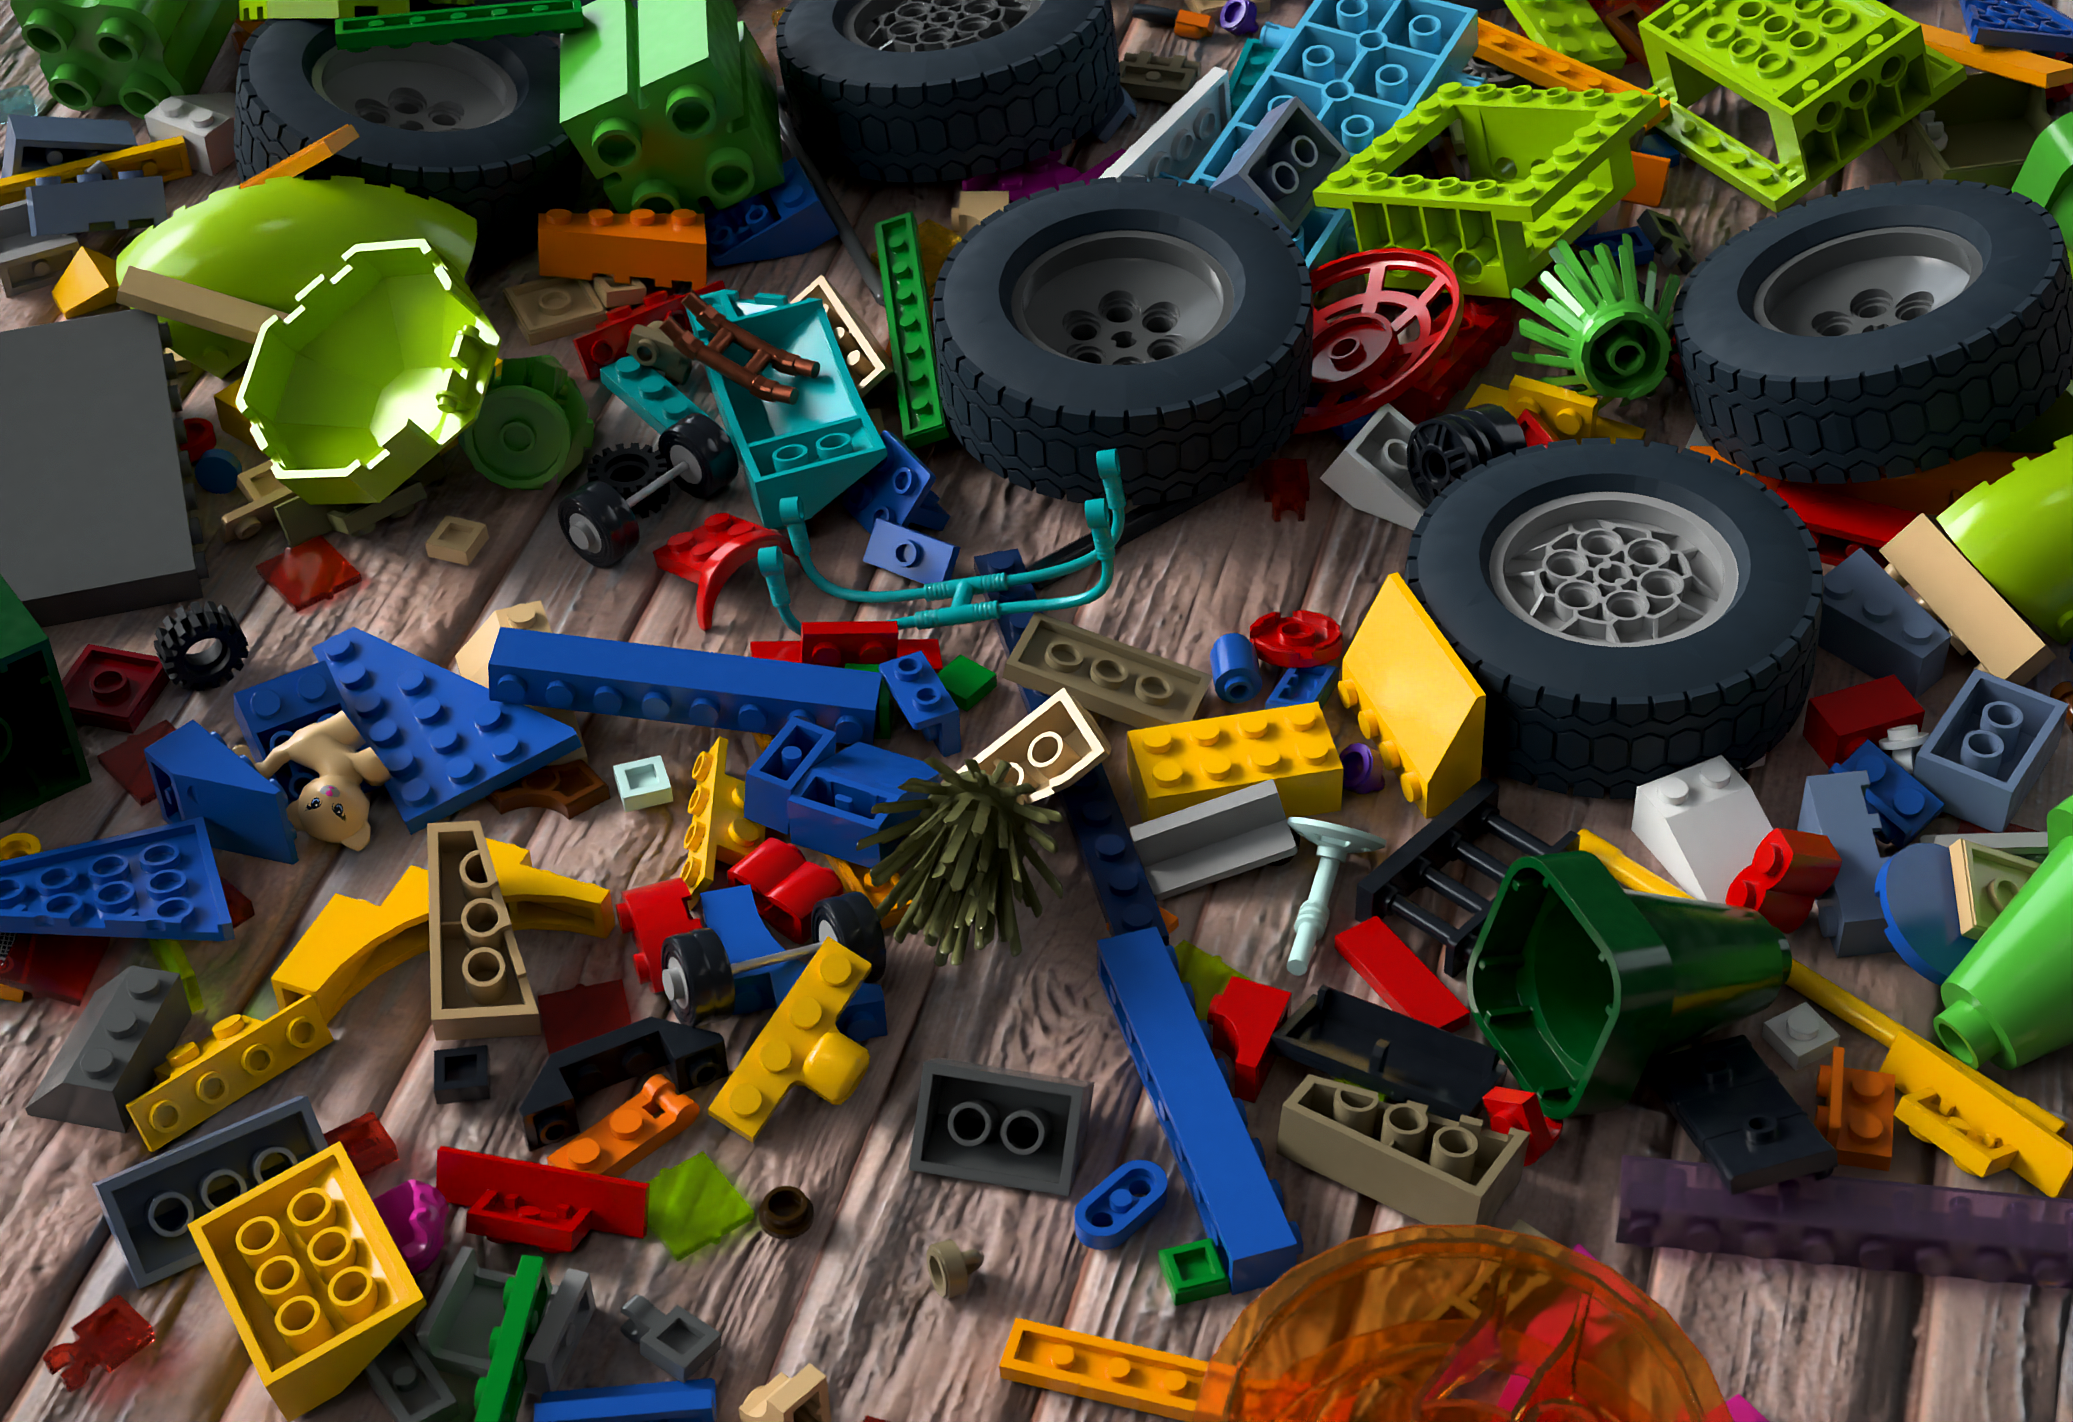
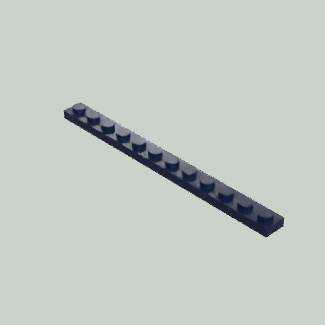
[974,548,1169,946]

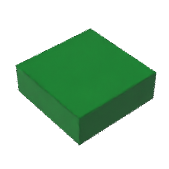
[937,655,997,711]
[1159,1238,1229,1306]

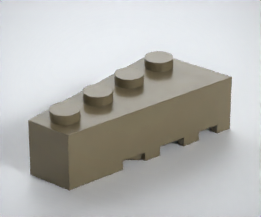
[1276,1074,1530,1245]

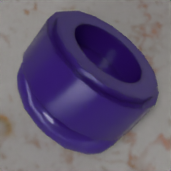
[1220,0,1259,36]
[1339,743,1385,795]

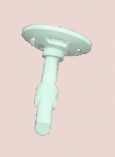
[1286,817,1387,976]

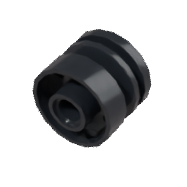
[1407,403,1528,505]

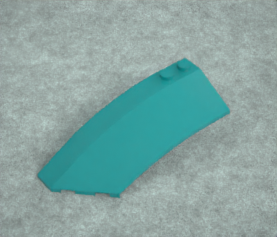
[685,289,888,530]

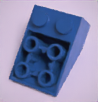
[704,157,839,267]
[233,660,382,808]
[143,720,299,865]
[787,741,943,868]

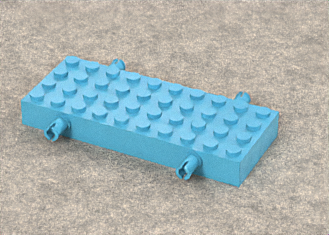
[1156,0,1488,298]

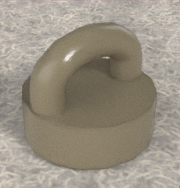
[926,1239,984,1299]

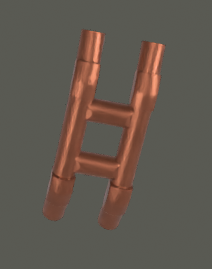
[659,290,820,405]

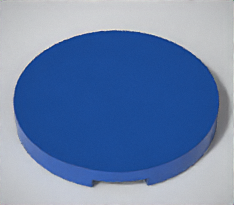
[1874,843,1977,986]

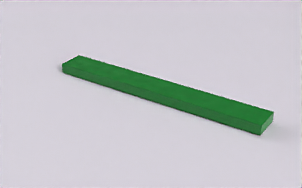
[874,211,950,450]

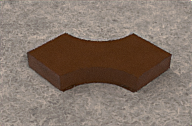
[485,759,610,820]

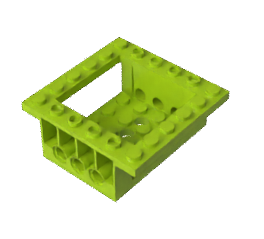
[1638,0,1967,213]
[1312,82,1661,298]

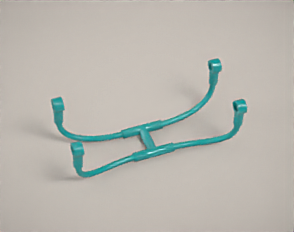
[758,448,1126,636]

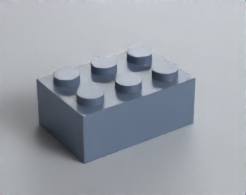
[1912,669,2069,833]

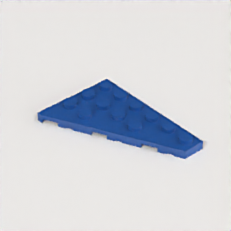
[1959,0,2073,58]
[312,627,582,835]
[0,817,235,941]

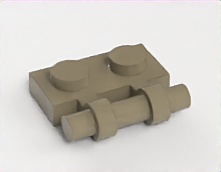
[1119,51,1201,104]

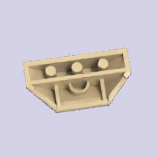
[790,274,895,400]

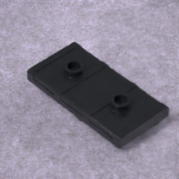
[1268,985,1508,1122]
[1646,1035,1838,1196]

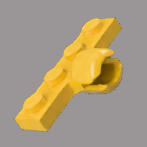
[708,936,872,1143]

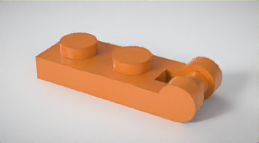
[547,1074,700,1178]

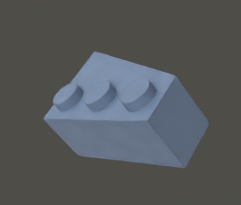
[1,114,138,178]
[25,170,167,237]
[1818,548,1951,700]
[1797,770,1897,958]

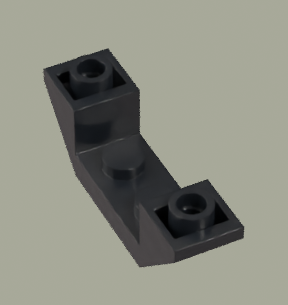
[519,1016,729,1152]

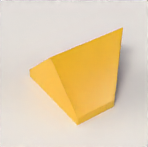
[51,246,119,320]

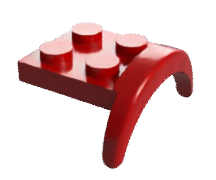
[653,513,805,631]

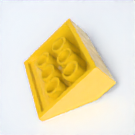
[1338,572,1486,819]
[187,1141,427,1422]

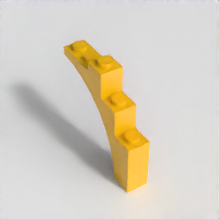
[271,837,615,1025]

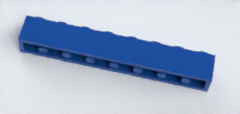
[488,627,882,746]
[1097,926,1304,1295]

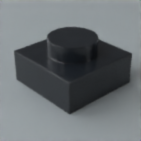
[434,1045,491,1105]

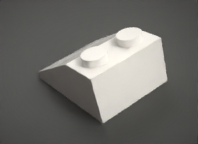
[144,92,236,176]
[1319,403,1429,531]
[1631,755,1773,904]

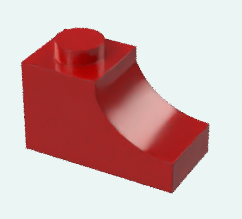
[1207,976,1292,1103]

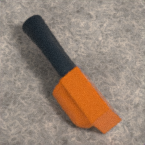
[1132,3,1216,39]

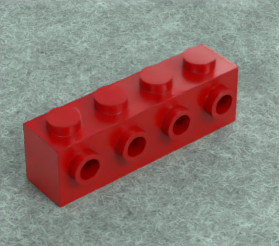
[1381,294,1514,424]

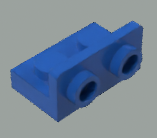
[879,650,961,757]
[1828,739,1945,850]

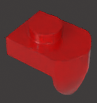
[1482,1086,1564,1167]

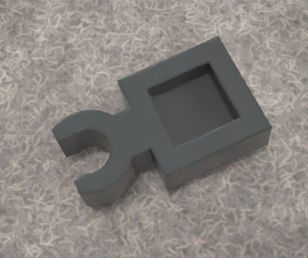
[1636,208,1697,275]

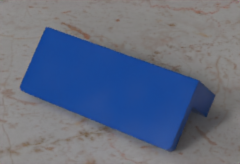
[534,1378,717,1422]

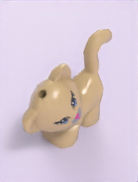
[232,710,392,852]

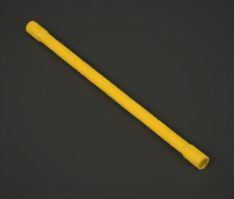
[1577,828,2068,1138]

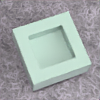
[613,755,673,812]

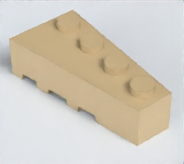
[1879,512,2057,686]

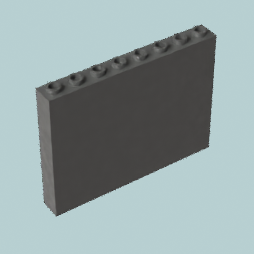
[0,309,209,628]

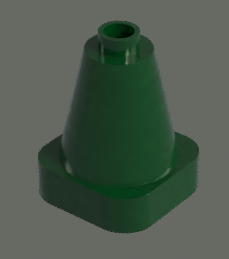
[1467,851,1792,1120]

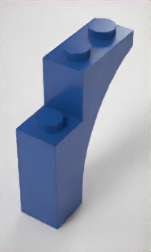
[700,884,887,1041]

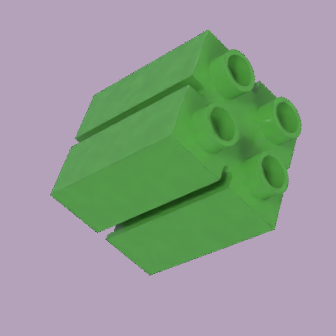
[560,0,784,217]

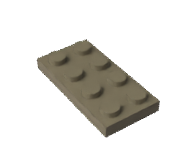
[1002,612,1213,729]

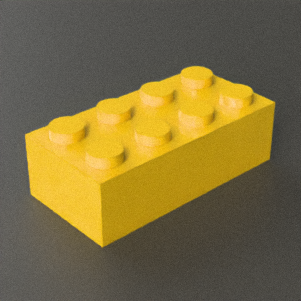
[1127,702,1343,823]

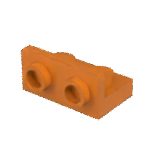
[1814,1046,1895,1171]

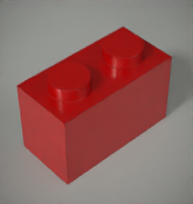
[1802,674,1925,769]

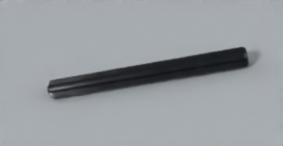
[1026,475,1245,590]

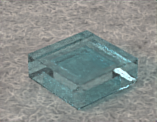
[0,84,38,124]

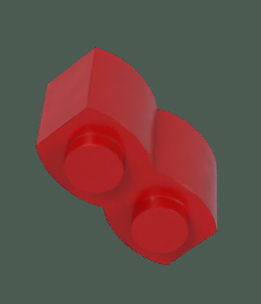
[1725,827,1842,934]
[727,837,844,944]

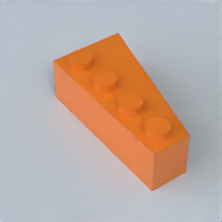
[538,209,707,290]

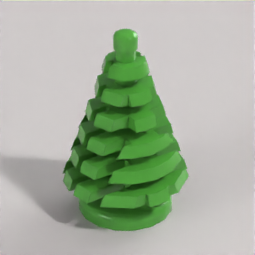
[458,355,594,490]

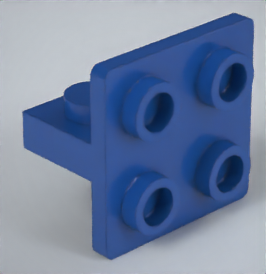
[842,430,951,534]

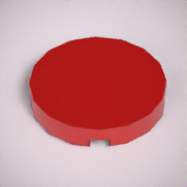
[1249,610,1343,668]

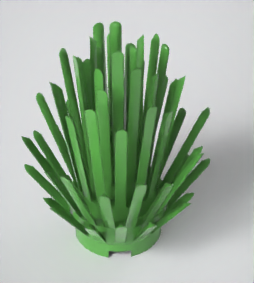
[1511,233,1680,411]

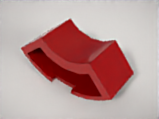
[615,877,703,993]

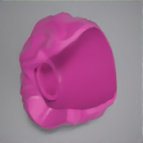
[372,1179,449,1277]

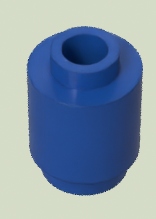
[1210,633,1262,703]

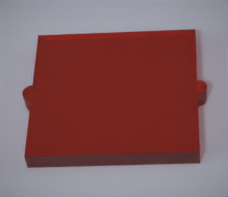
[256,535,362,613]
[97,720,176,807]
[0,933,110,1007]
[537,979,632,1056]

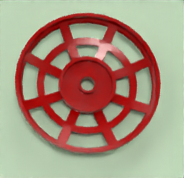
[1292,248,1464,434]

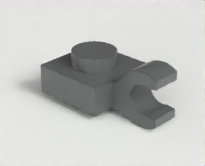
[620,1294,722,1383]

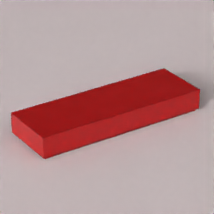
[1334,915,1470,1033]

